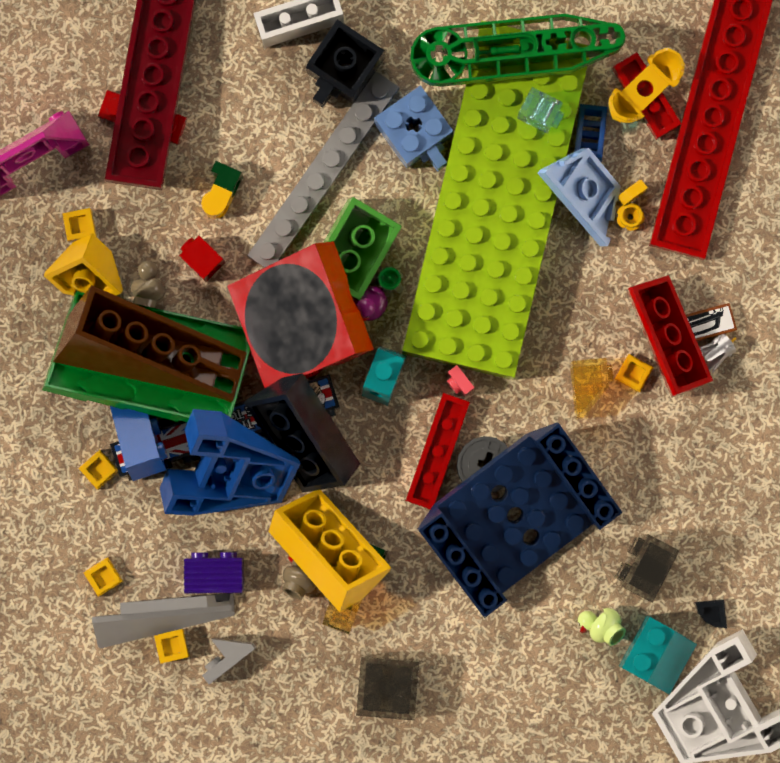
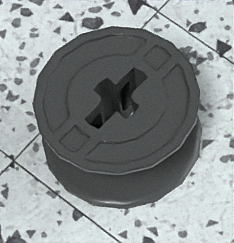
[456,436,508,493]

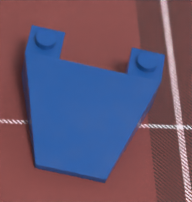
[160,409,300,516]

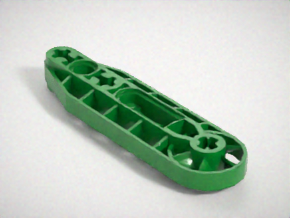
[410,14,626,87]

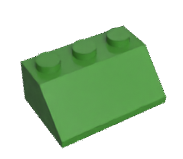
[324,197,402,300]

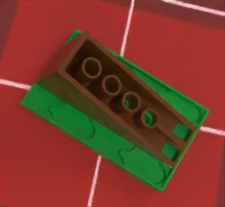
[42,285,250,422]

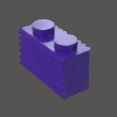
[184,552,244,593]

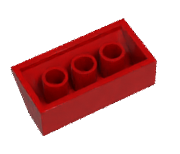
[628,275,713,398]

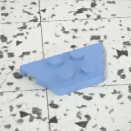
[538,148,621,246]

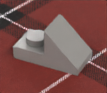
[202,638,257,684]

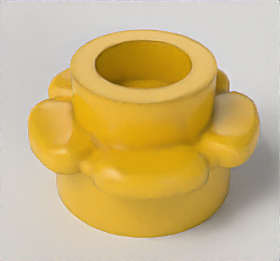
[617,203,645,231]

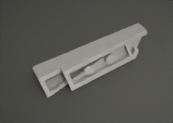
[92,593,235,648]

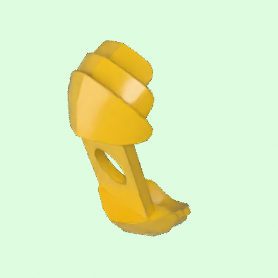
[608,48,685,123]

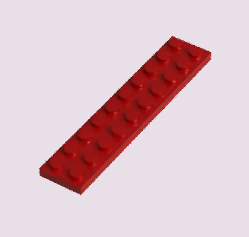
[649,0,773,260]

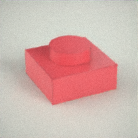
[447,365,475,396]

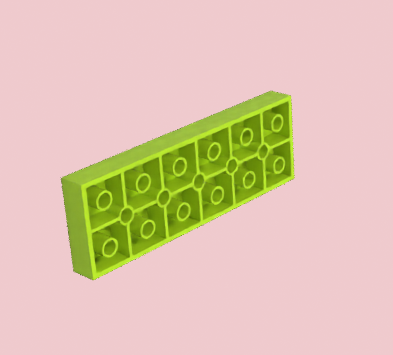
[402,20,590,380]

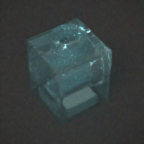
[517,87,564,134]

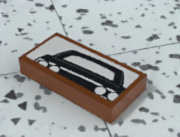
[686,303,737,341]

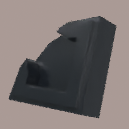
[694,599,727,628]

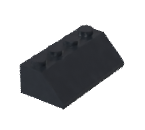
[244,373,360,492]

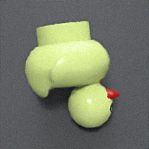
[578,608,626,646]

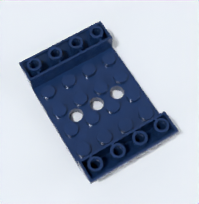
[417,422,623,618]

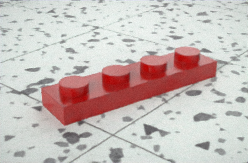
[405,393,470,509]

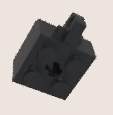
[306,19,385,108]

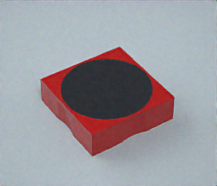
[227,241,374,388]

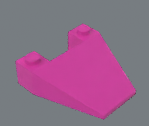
[0,111,89,196]

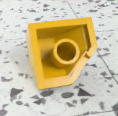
[44,233,123,296]

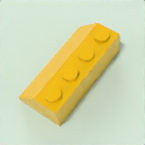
[268,490,391,612]

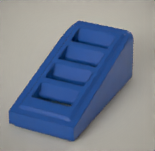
[574,104,608,162]

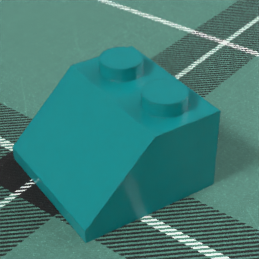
[619,616,697,694]

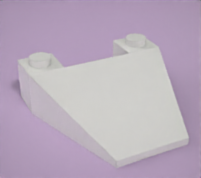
[652,629,780,763]

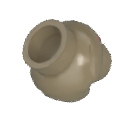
[130,261,166,308]
[282,556,317,600]

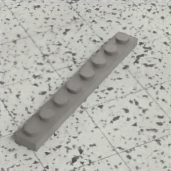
[247,72,399,268]

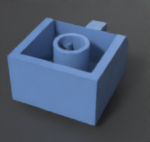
[374,85,454,172]

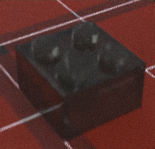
[614,534,679,603]
[356,655,419,721]

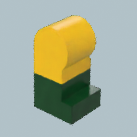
[201,161,243,219]

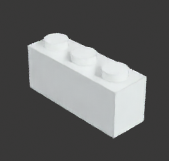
[253,0,344,48]

